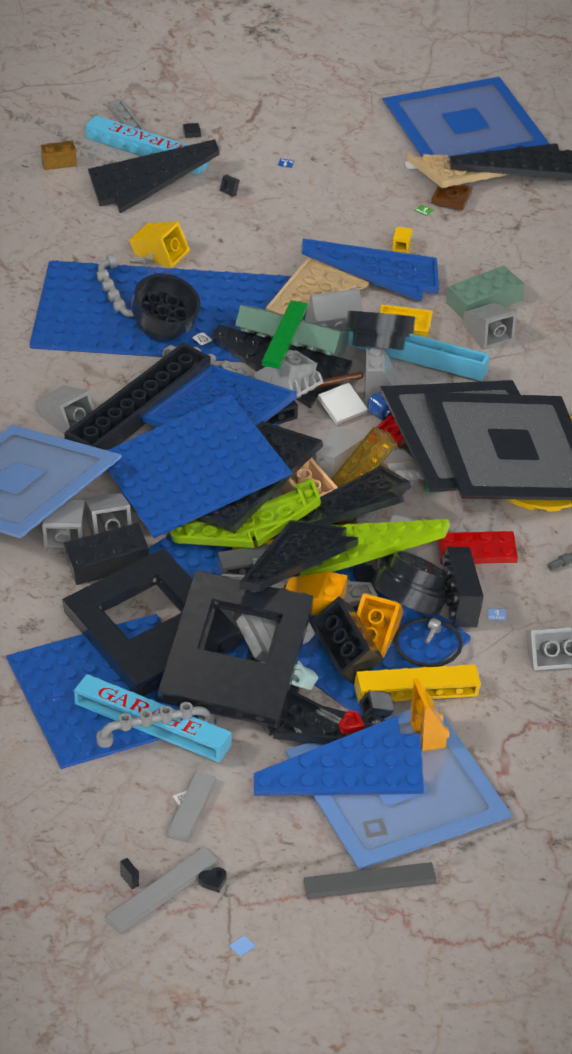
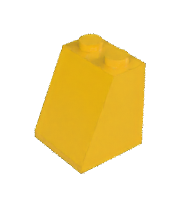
[129,221,190,268]

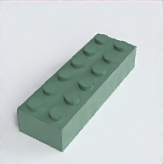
[235,305,349,356]

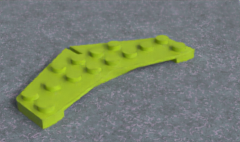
[169,479,321,548]

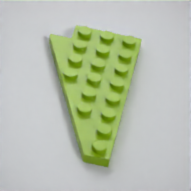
[300,519,450,576]

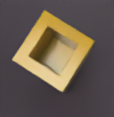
[392,227,413,254]

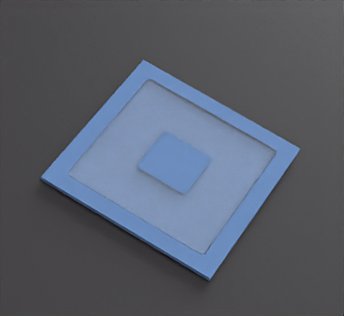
[0,425,122,538]
[286,702,512,870]

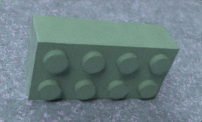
[446,266,524,319]

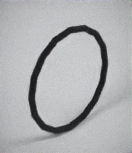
[394,617,463,667]

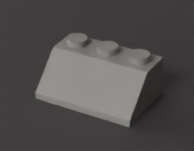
[305,288,363,331]
[526,627,572,671]

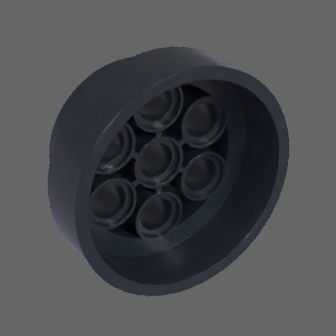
[131,274,201,341]
[346,310,415,350]
[372,551,448,615]

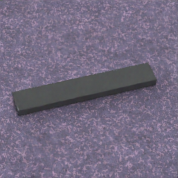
[304,862,437,899]

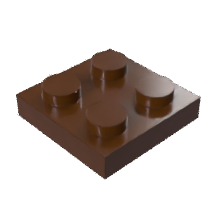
[431,185,473,211]

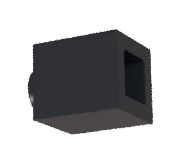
[359,691,394,718]

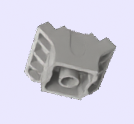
[254,350,323,398]
[362,442,424,486]
[236,614,315,661]

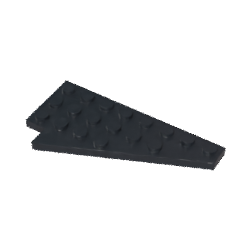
[88,139,220,213]
[449,143,572,179]
[270,465,412,540]
[240,520,359,592]

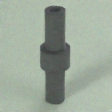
[547,552,572,571]

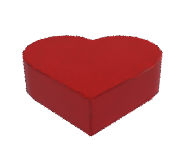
[339,711,365,734]

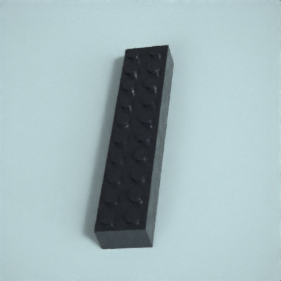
[64,342,211,450]

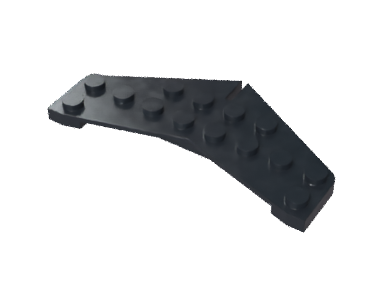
[250,656,386,744]

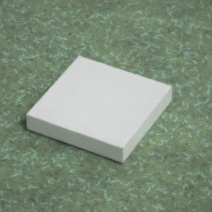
[318,383,368,425]

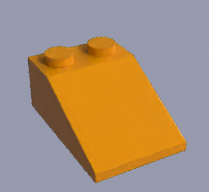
[285,571,347,615]
[357,593,404,658]
[410,678,449,752]

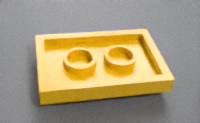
[379,304,433,337]

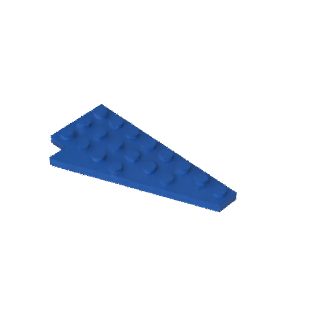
[301,238,439,301]
[253,717,424,796]

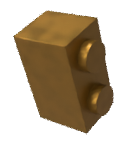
[41,141,77,170]

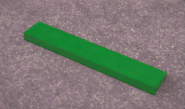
[262,300,308,369]

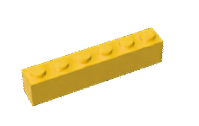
[354,664,481,704]

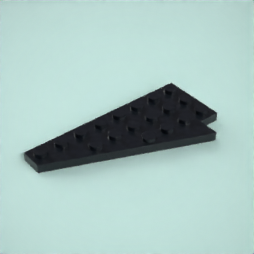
[212,324,352,408]

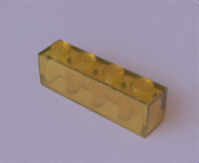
[331,427,397,487]

